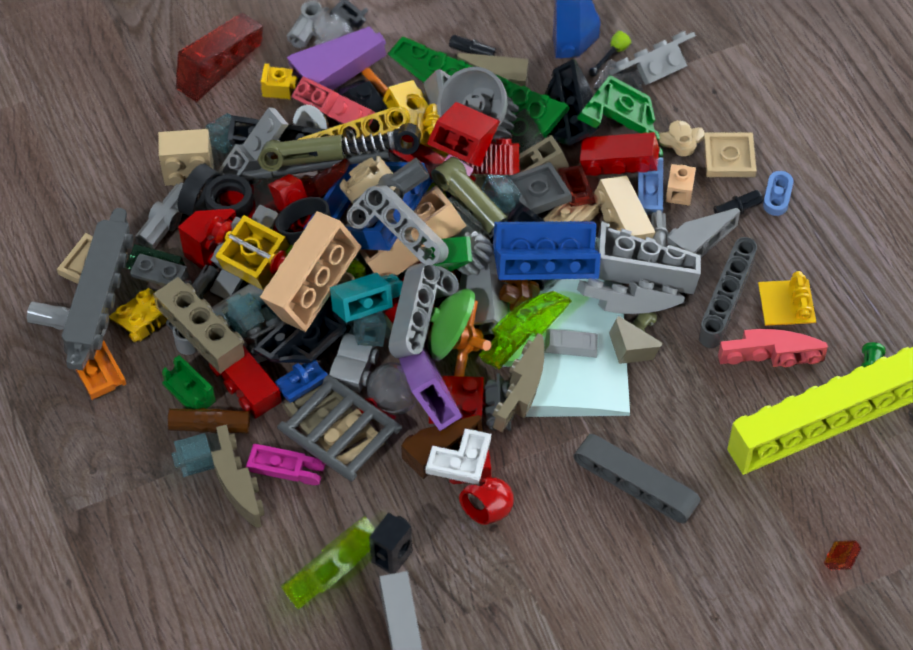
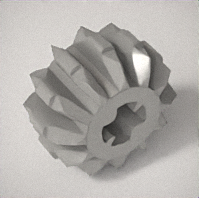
[457,231,494,276]

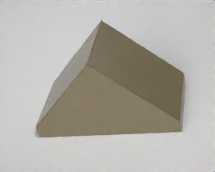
[609,316,663,364]

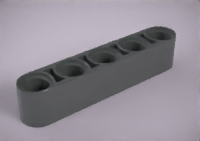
[699,237,757,348]
[573,434,701,523]

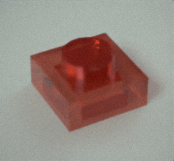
[824,541,862,570]

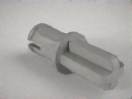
[651,210,669,247]

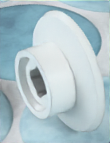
[293,105,328,136]

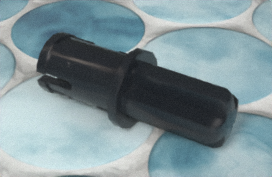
[449,35,496,56]
[713,190,763,215]

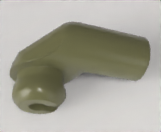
[632,312,657,332]

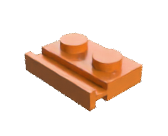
[75,341,126,400]

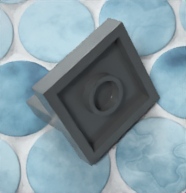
[505,162,572,214]

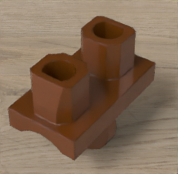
[498,279,540,313]

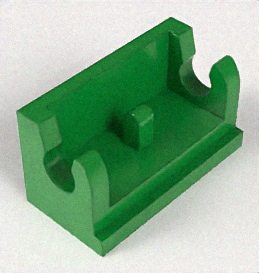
[162,355,216,409]

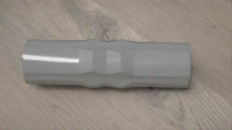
[27,302,107,336]

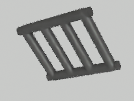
[277,375,402,482]

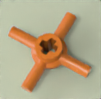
[452,300,491,376]

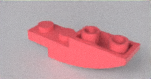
[292,76,375,131]
[718,329,828,367]

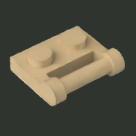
[316,409,384,465]

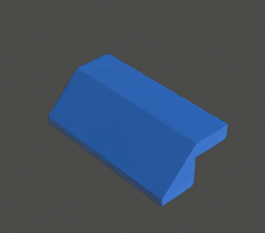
[493,221,601,280]

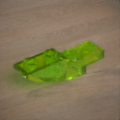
[479,291,572,370]
[280,515,375,609]

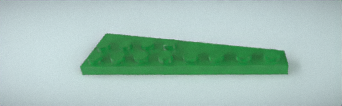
[387,36,570,154]

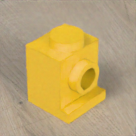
[261,63,298,99]

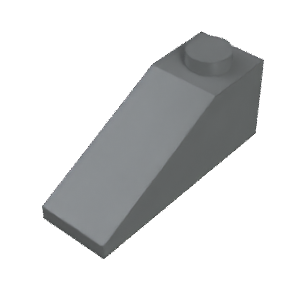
[667,208,740,258]

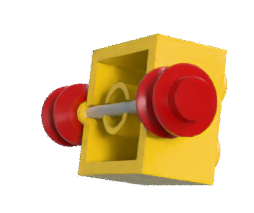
[205,215,291,291]

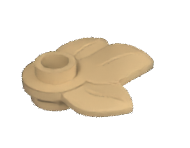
[658,120,704,156]

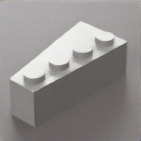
[595,221,701,294]

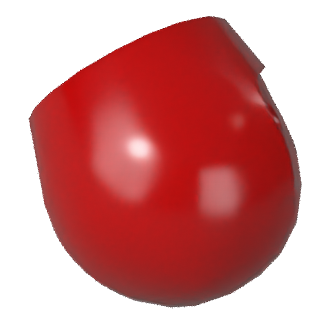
[459,477,514,525]

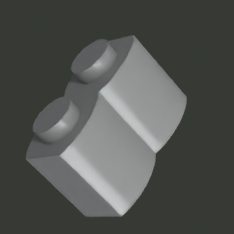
[329,333,379,393]

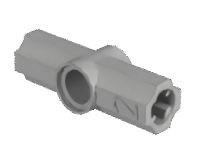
[135,182,184,251]

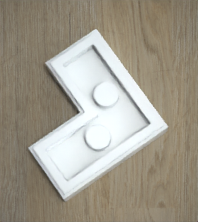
[426,429,491,485]

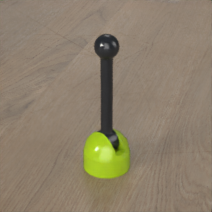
[589,31,631,77]

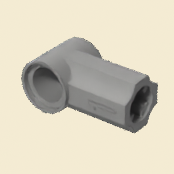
[287,1,324,49]

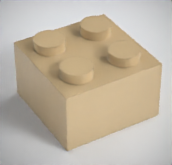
[159,129,214,186]

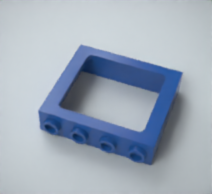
[304,162,432,251]

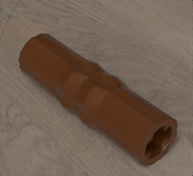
[168,408,250,434]

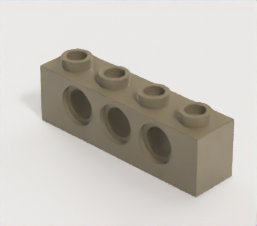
[153,277,245,373]

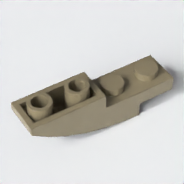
[492,333,544,432]
[211,425,265,528]

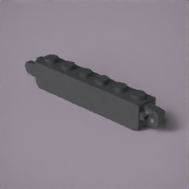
[62,208,133,370]

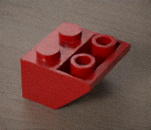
[427,102,500,167]
[178,209,236,269]

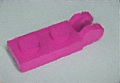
[246,444,325,486]

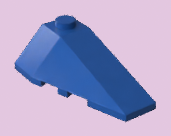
[553,0,600,58]

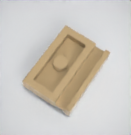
[543,197,599,222]

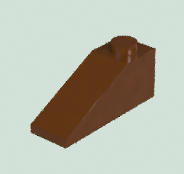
[401,415,482,479]

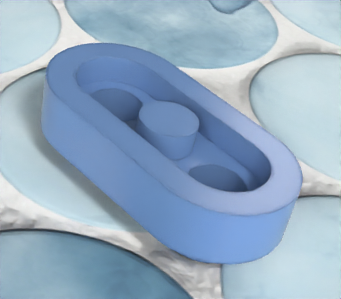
[763,171,793,216]

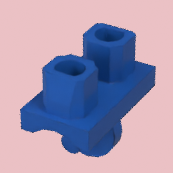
[275,359,328,403]

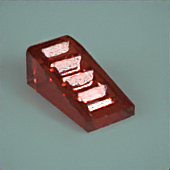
[302,159,350,198]
[558,165,595,207]

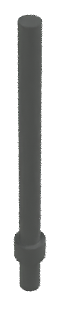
[243,149,390,181]

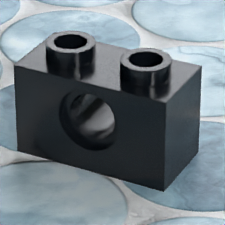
[369,512,413,574]

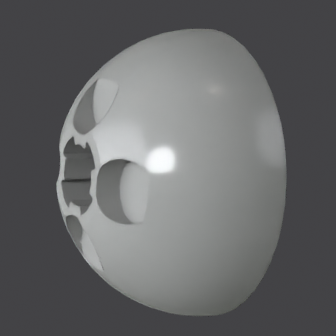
[437,67,508,127]

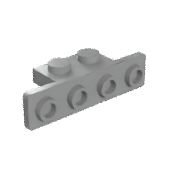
[609,31,696,85]
[210,205,279,299]

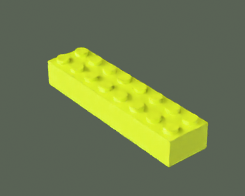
[727,347,913,475]

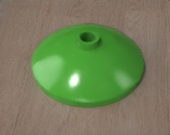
[427,289,475,361]

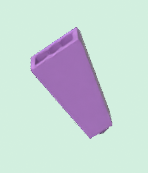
[287,26,387,90]
[399,347,462,431]

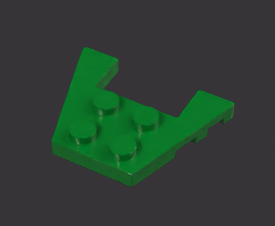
[577,75,663,158]

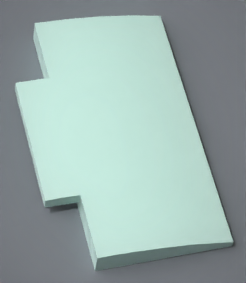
[496,237,630,417]

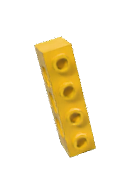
[383,80,449,158]

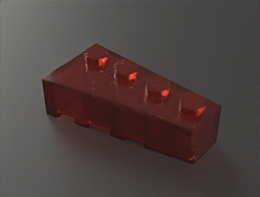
[176,13,263,102]

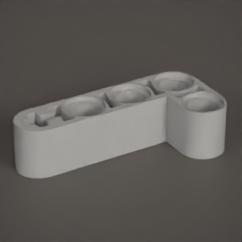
[347,185,449,265]
[389,263,459,359]

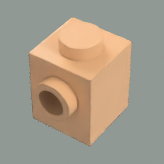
[666,164,696,206]

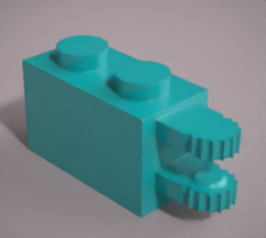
[330,272,403,322]

